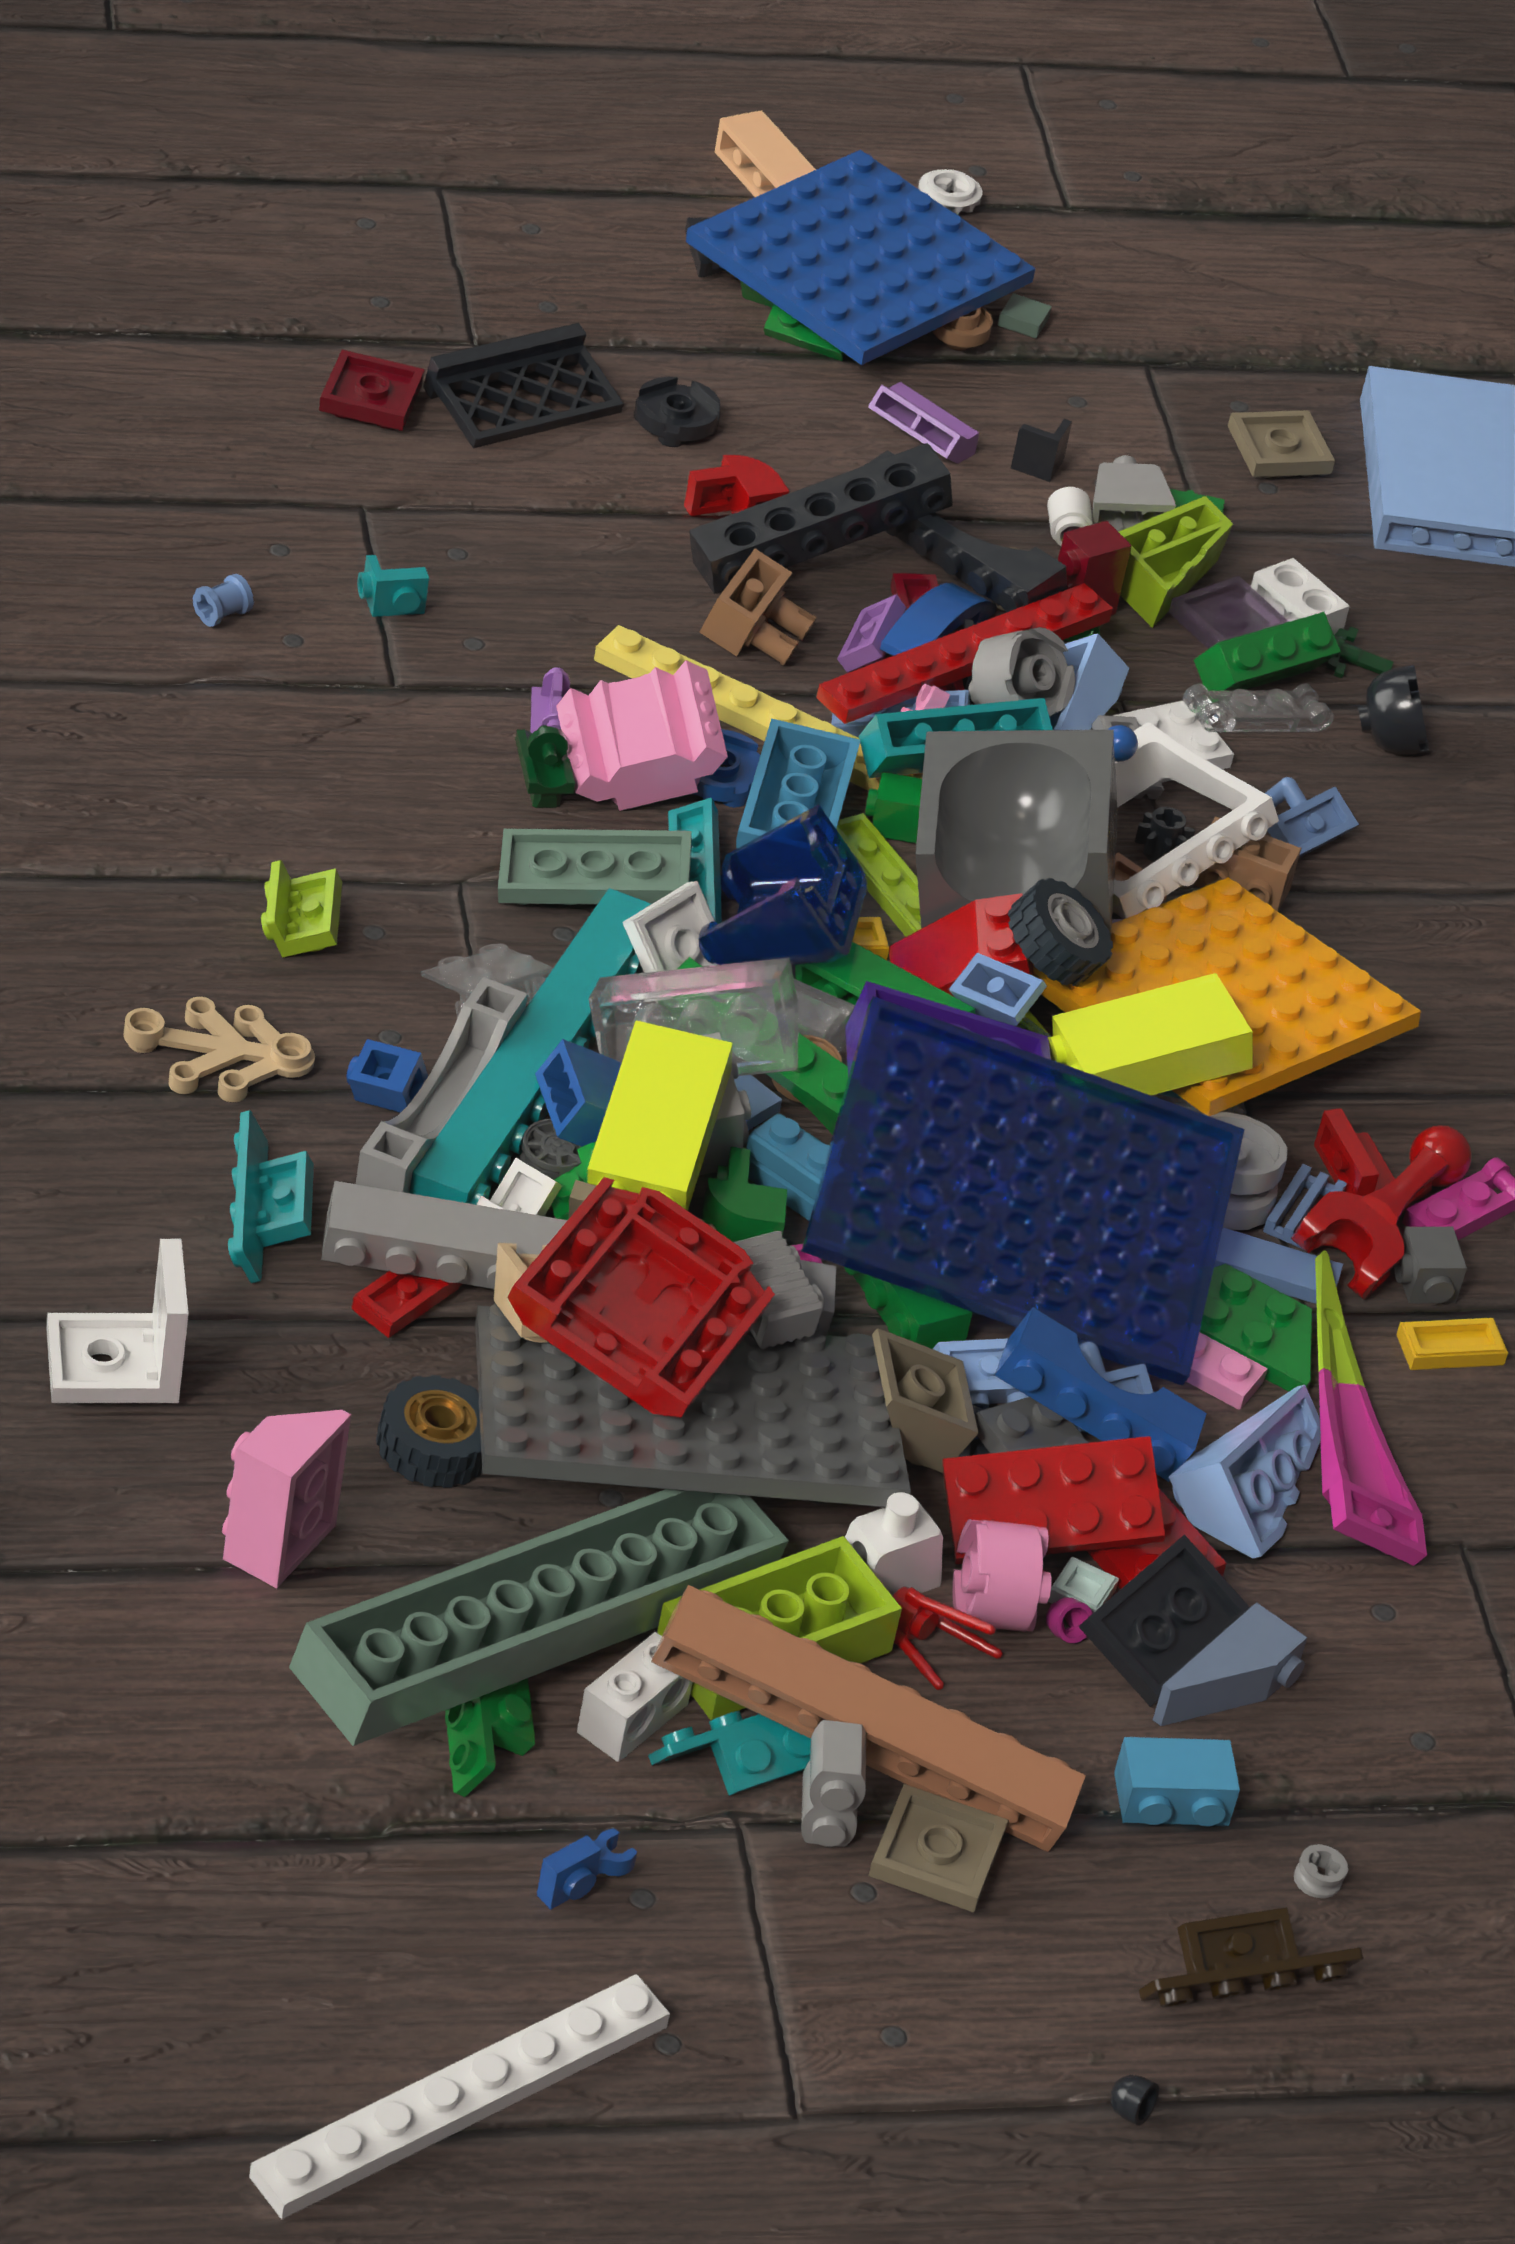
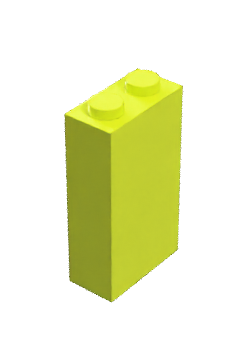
[1048,973,1253,1112]
[587,1020,733,1211]

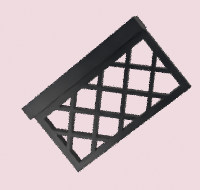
[423,323,624,448]

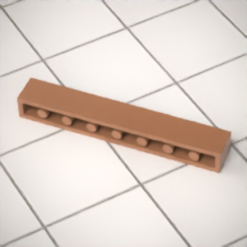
[651,1585,1086,1852]

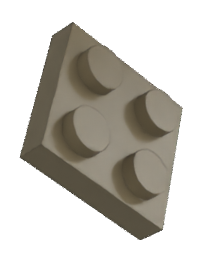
[1228,410,1335,478]
[869,1784,1008,1912]

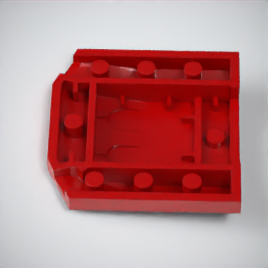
[507,1177,775,1417]

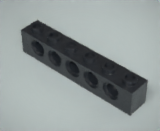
[689,443,953,594]

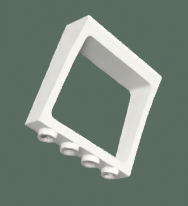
[1113,722,1279,919]

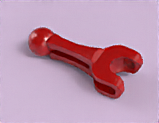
[1291,1125,1472,1300]

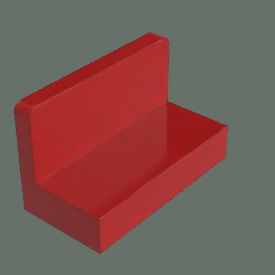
[1314,1108,1395,1196]

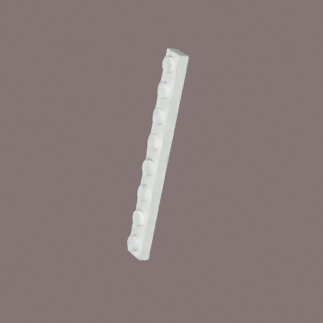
[249,1974,670,2219]

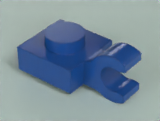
[537,1829,637,1910]

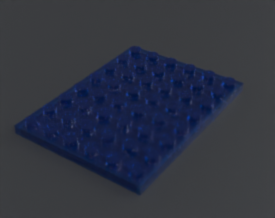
[801,996,1245,1386]

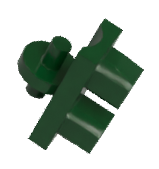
[515,725,575,808]

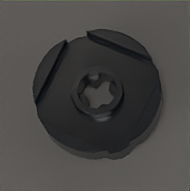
[634,376,720,447]

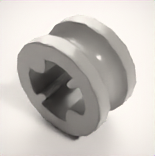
[1294,1844,1348,1898]

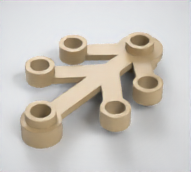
[124,997,315,1102]

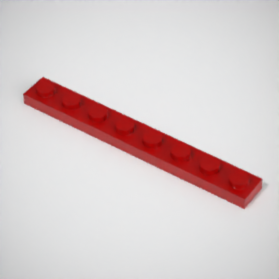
[816,583,1113,724]

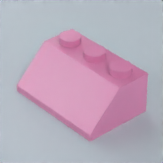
[222,1410,351,1588]

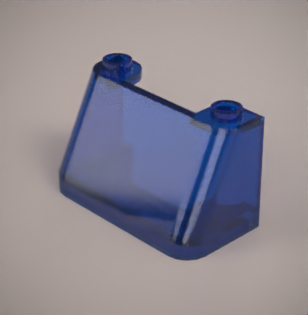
[698,804,867,968]

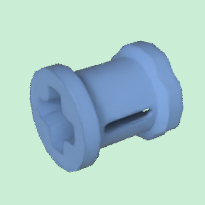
[193,574,254,627]

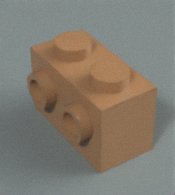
[1192,816,1302,911]

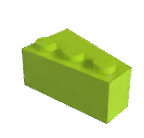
[1119,496,1233,628]

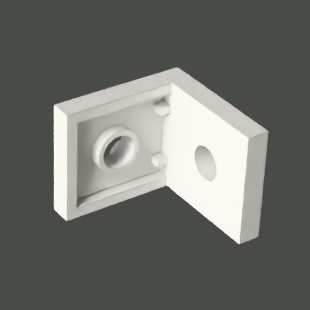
[46,1239,188,1403]

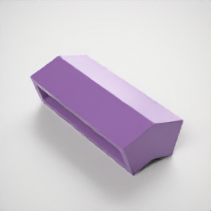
[868,382,979,464]

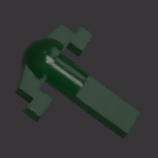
[1326,626,1393,679]

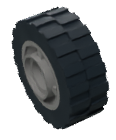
[1008,878,1113,986]

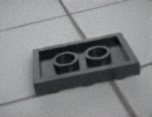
[1079,1534,1250,1707]

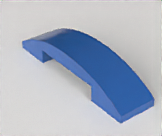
[880,583,997,656]

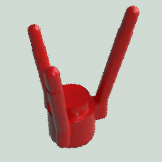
[892,1586,1003,1690]

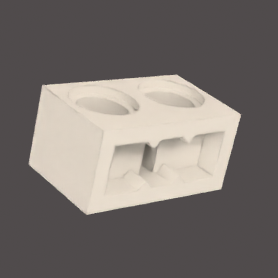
[1246,558,1350,635]
[577,1632,693,1762]

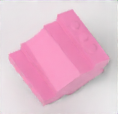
[556,660,728,811]

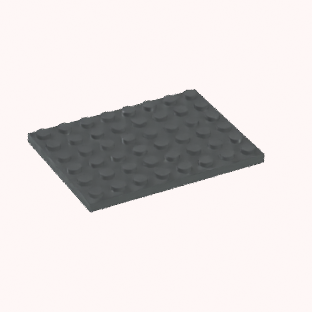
[475,1304,911,1507]

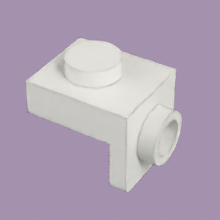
[477,1158,562,1216]

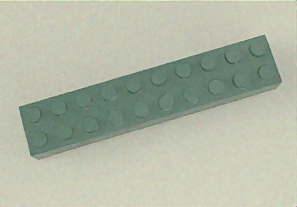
[289,1489,789,1746]

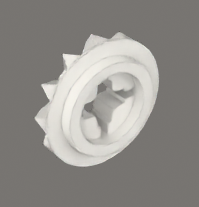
[918,169,982,214]

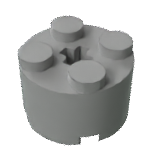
[968,627,1075,717]

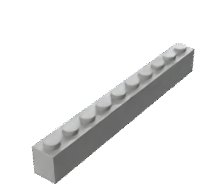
[321,1181,836,1335]

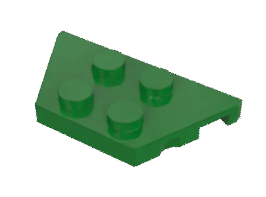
[1138,1263,1312,1392]

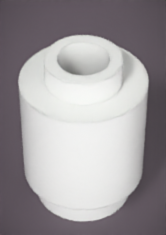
[1047,487,1093,546]

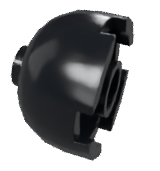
[1358,664,1429,755]

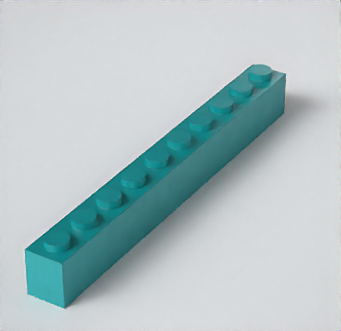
[410,888,651,1205]

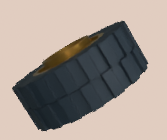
[376,1375,482,1488]

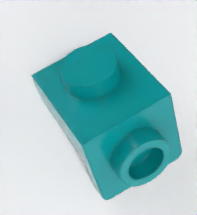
[357,555,429,617]

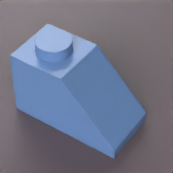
[949,953,1047,1026]

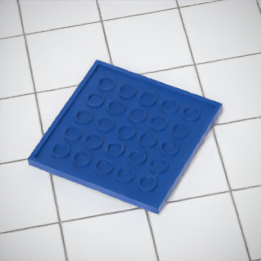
[685,150,1035,365]

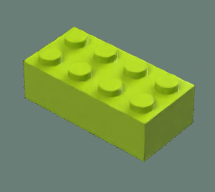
[657,1536,902,1720]

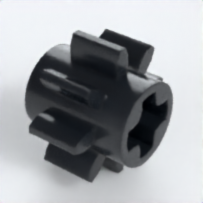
[1135,807,1195,862]

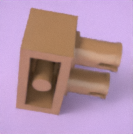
[699,549,817,666]

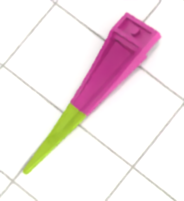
[1315,1250,1427,1566]

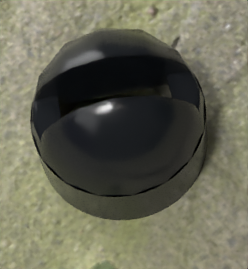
[1111,2075,1159,2126]

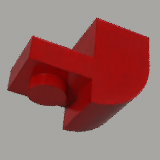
[684,455,790,516]

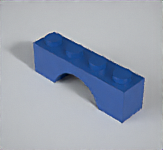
[995,1307,1207,1482]

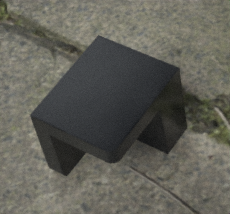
[1011,418,1072,482]

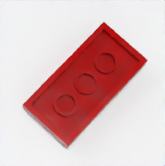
[942,1436,1165,1565]

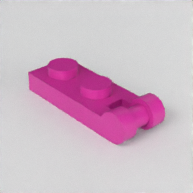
[1402,1157,1515,1240]

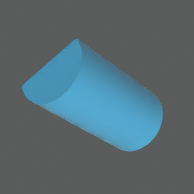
[736,718,861,886]

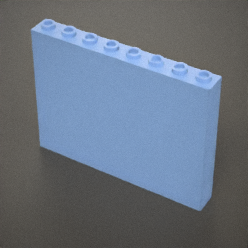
[1360,366,1515,567]

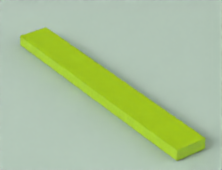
[832,813,1051,1037]

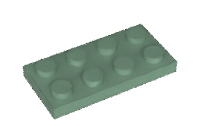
[498,829,692,905]

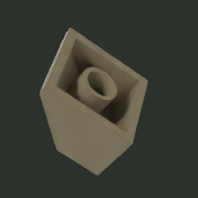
[872,1328,978,1473]

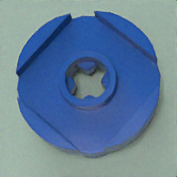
[692,729,760,808]

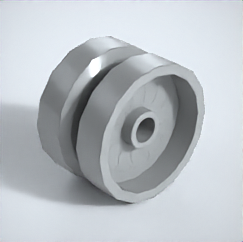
[1172,1112,1287,1230]

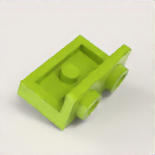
[261,860,342,958]

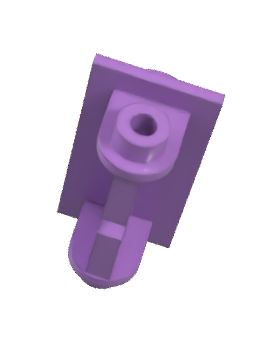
[530,668,570,733]

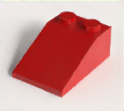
[889,893,1034,997]

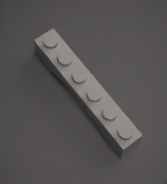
[356,977,528,1193]

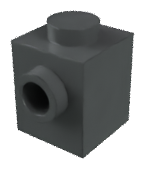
[1394,1227,1467,1303]

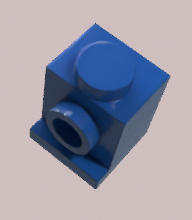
[347,1039,428,1113]

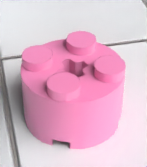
[952,1520,1051,1632]

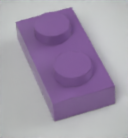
[837,594,906,672]

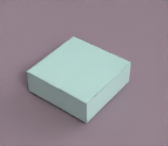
[1048,1557,1119,1613]

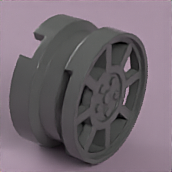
[520,1119,581,1180]

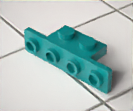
[228,1110,314,1284]
[648,1711,811,1796]

